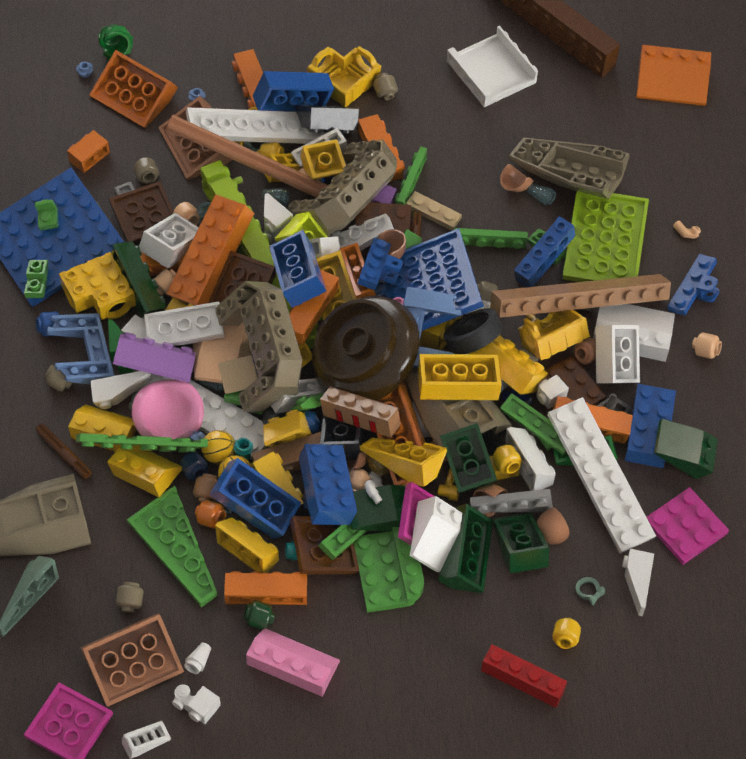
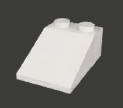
[139,213,199,268]
[410,496,463,572]

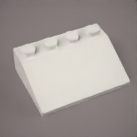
[593,304,675,362]

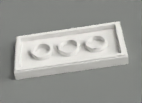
[144,302,225,346]

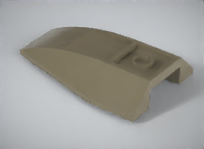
[509,137,630,199]
[405,348,511,458]
[0,474,91,556]

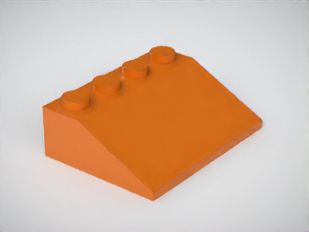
[636,45,711,106]
[89,50,178,128]

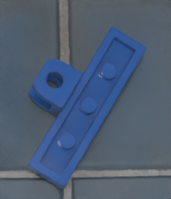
[357,238,403,290]
[667,254,720,316]

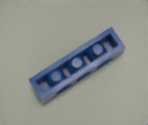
[514,216,575,287]

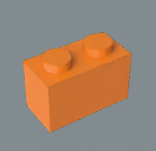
[67,130,110,173]

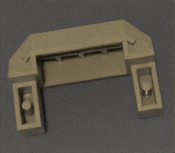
[287,140,397,237]
[215,281,302,412]

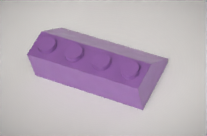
[113,332,196,383]

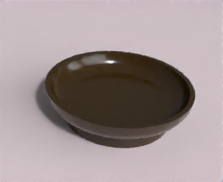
[312,296,420,401]

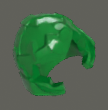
[98,24,133,60]

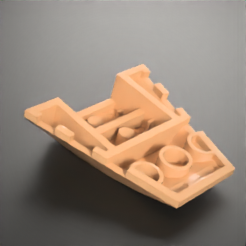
[193,322,252,384]

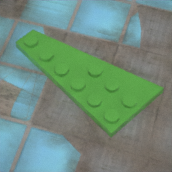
[76,433,208,453]
[127,486,218,608]

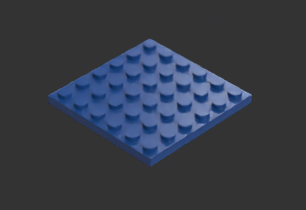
[0,168,124,307]
[374,228,484,331]

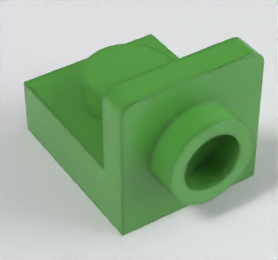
[35,199,58,231]

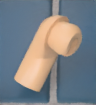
[673,221,701,239]

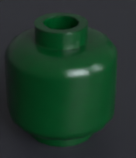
[243,600,275,630]

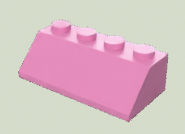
[246,629,340,697]

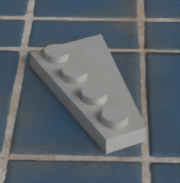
[470,489,553,514]

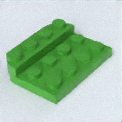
[354,527,424,613]

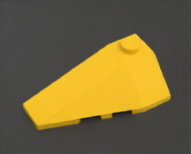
[360,438,447,486]

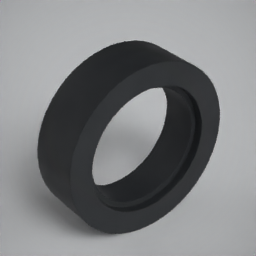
[443,308,503,354]

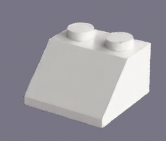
[264,193,293,244]

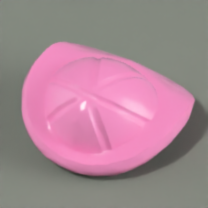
[132,380,204,439]

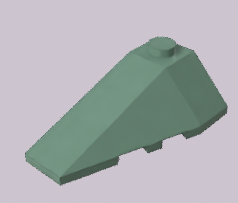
[0,556,59,637]

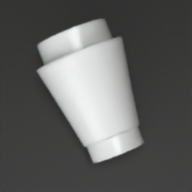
[184,642,211,674]

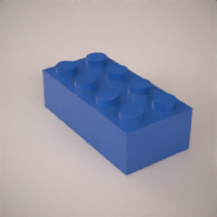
[252,71,334,112]
[269,230,326,308]
[625,384,676,468]
[299,444,357,525]
[209,458,301,539]

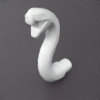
[365,471,383,504]

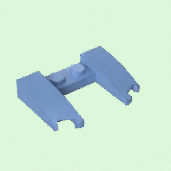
[404,287,462,368]
[47,313,114,384]

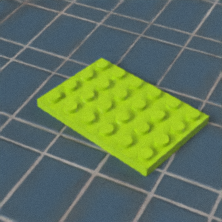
[562,191,649,282]

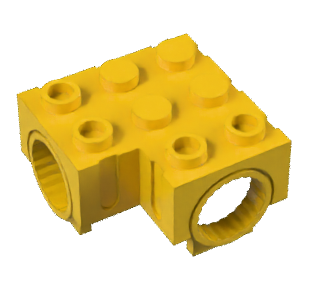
[307,46,381,107]
[59,252,136,320]
[518,310,590,360]

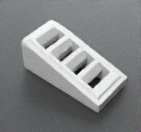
[122,721,171,759]

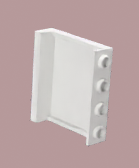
[447,26,538,107]

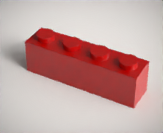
[481,644,567,708]

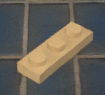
[406,191,462,231]

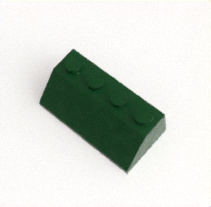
[111,241,166,318]
[439,504,493,593]

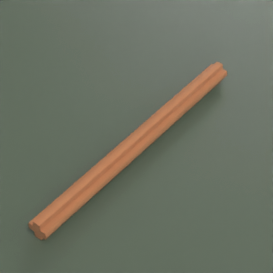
[167,115,329,198]

